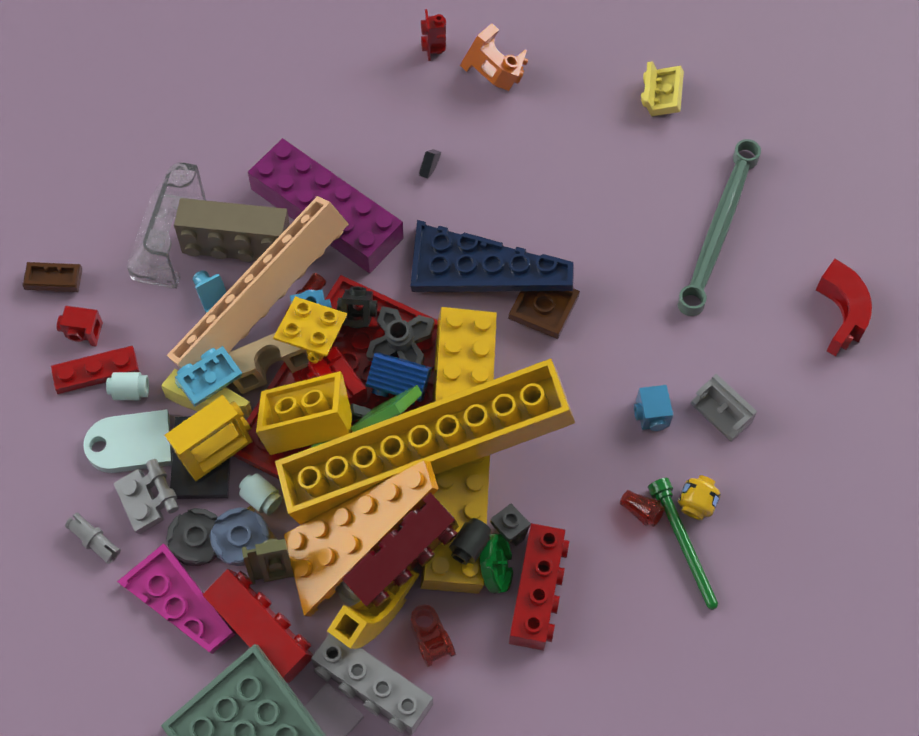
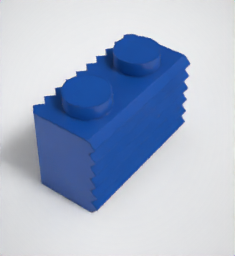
[366,352,432,405]

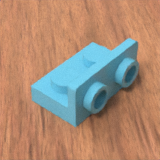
[175,346,242,407]

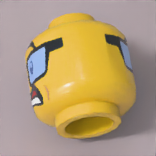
[678,475,721,520]

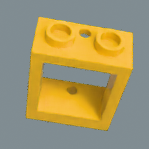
[164,395,253,481]

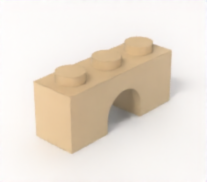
[228,333,309,394]

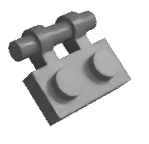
[114,459,179,534]

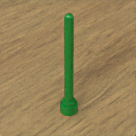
[648,478,718,610]

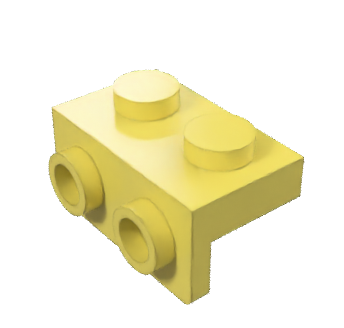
[641,61,684,117]

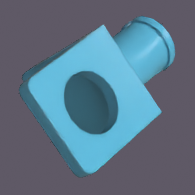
[193,271,227,313]

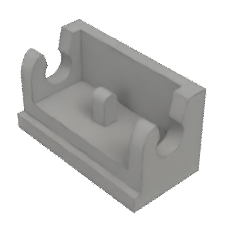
[691,374,757,441]

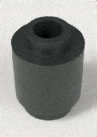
[449,518,491,565]

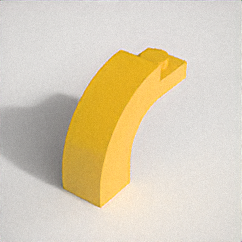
[327,569,420,649]

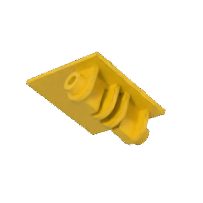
[273,296,347,363]

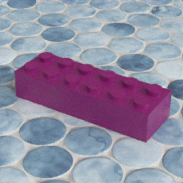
[248,138,404,274]

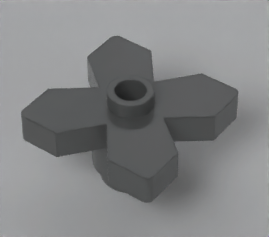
[366,307,435,365]

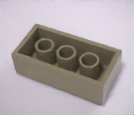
[174,198,290,262]

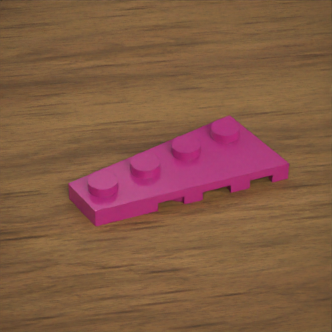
[117,543,236,654]

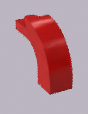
[816,258,872,357]

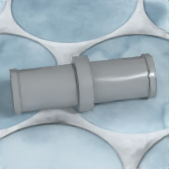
[65,513,121,564]

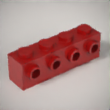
[509,523,570,651]
[202,569,313,683]

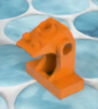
[460,23,528,91]

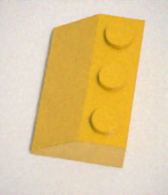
[256,371,352,455]

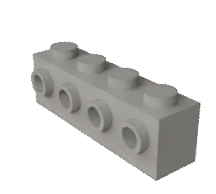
[311,634,433,735]

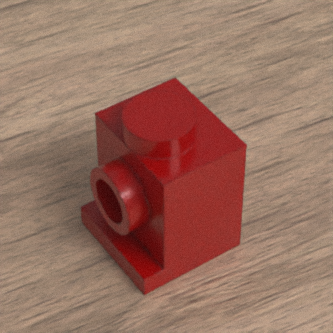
[57,306,103,347]

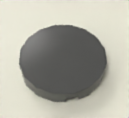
[166,508,218,566]

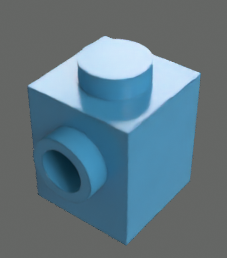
[634,385,673,431]

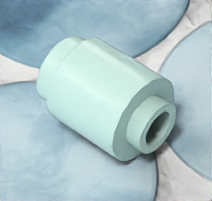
[106,372,149,400]
[239,473,283,515]

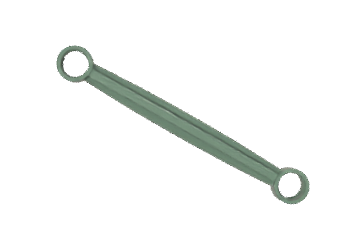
[678,139,761,316]

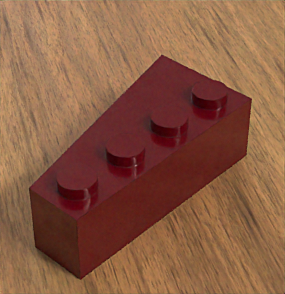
[342,492,459,609]

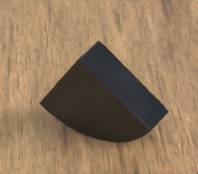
[419,149,442,179]

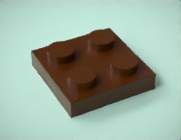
[508,288,580,339]

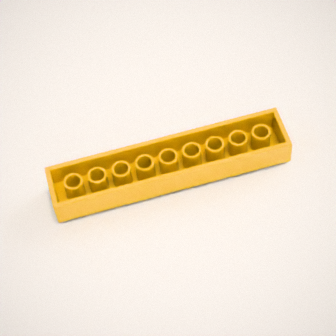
[420,307,497,594]
[275,358,575,525]

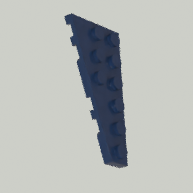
[410,220,574,292]

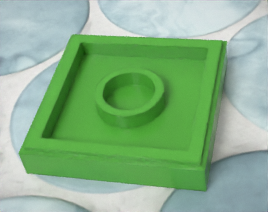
[351,385,422,432]

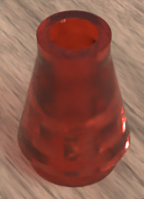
[620,490,665,527]

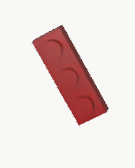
[51,345,139,394]

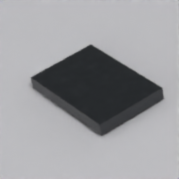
[170,416,231,499]

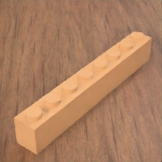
[166,196,349,368]

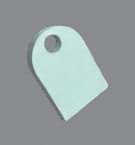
[84,409,172,473]

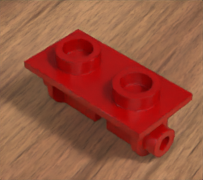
[421,9,446,61]

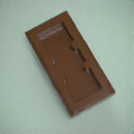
[23,262,82,292]

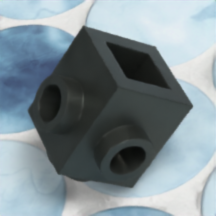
[337,287,377,328]

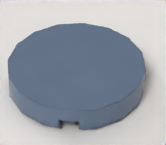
[210,507,270,566]

